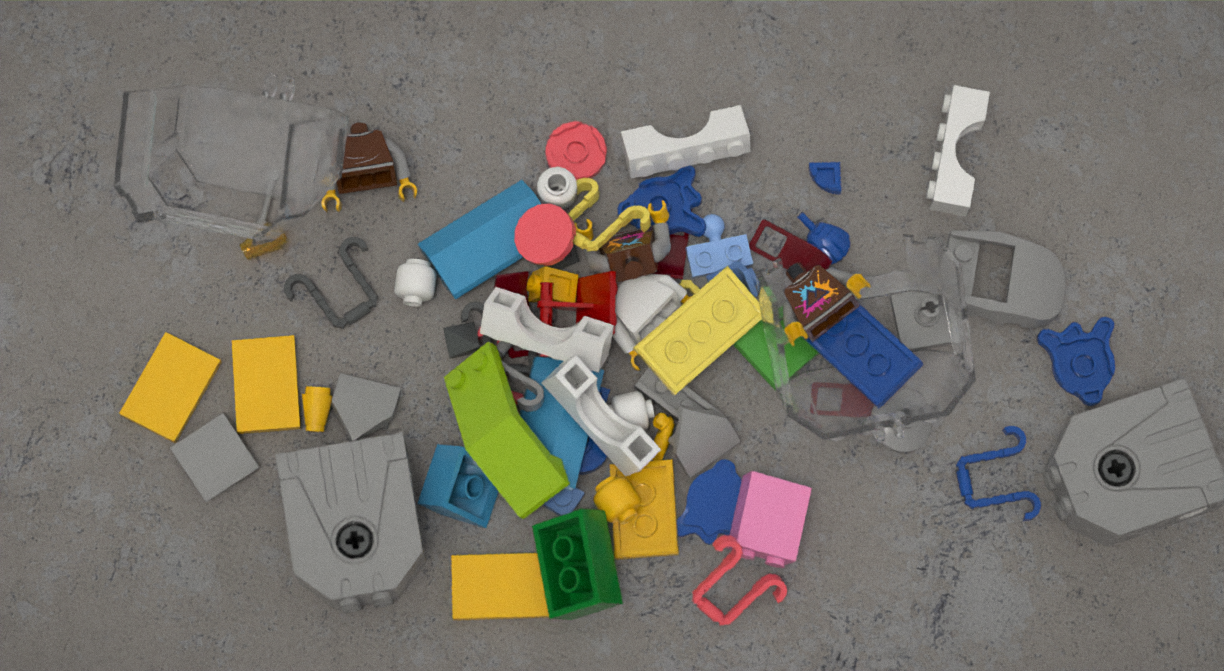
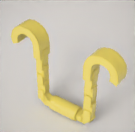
[568,178,651,251]

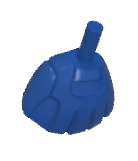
[797,212,851,264]

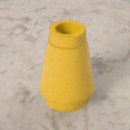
[302,386,333,432]

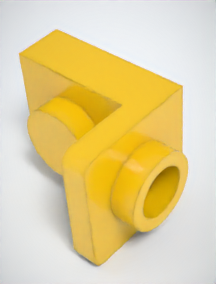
[527,266,578,303]

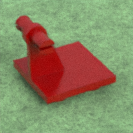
[537,271,618,335]

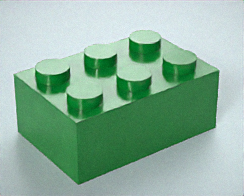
[532,508,623,620]

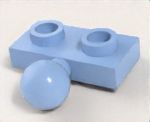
[685,214,753,279]

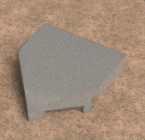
[331,373,401,442]
[668,405,741,478]

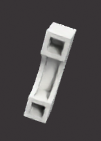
[926,85,990,216]
[621,105,751,179]
[480,287,614,372]
[542,355,661,477]

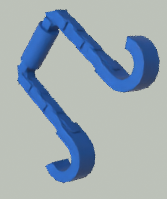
[956,426,1041,521]

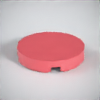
[545,121,607,180]
[514,203,576,266]

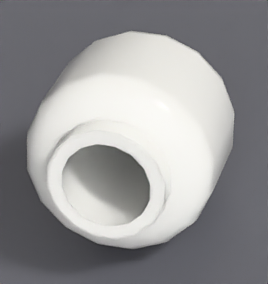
[537,167,577,210]
[394,259,437,307]
[608,391,655,431]

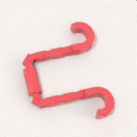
[692,535,787,625]

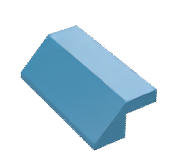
[418,180,541,299]
[519,356,604,491]

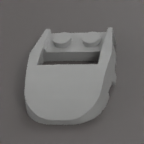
[937,230,1066,328]

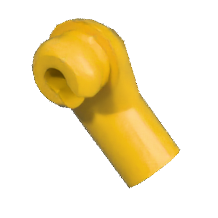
[652,412,675,461]

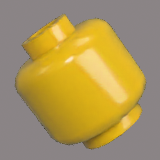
[593,475,641,525]

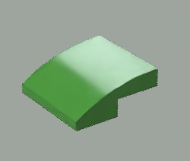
[734,303,819,391]

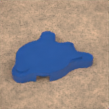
[617,165,706,237]
[1037,317,1115,406]
[677,459,742,545]

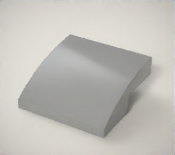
[169,412,259,502]

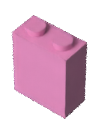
[727,471,812,568]

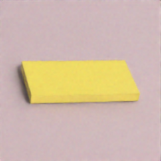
[633,266,768,396]

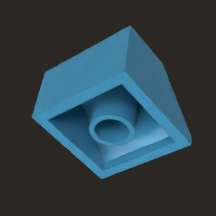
[417,444,499,528]

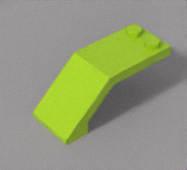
[444,342,570,519]

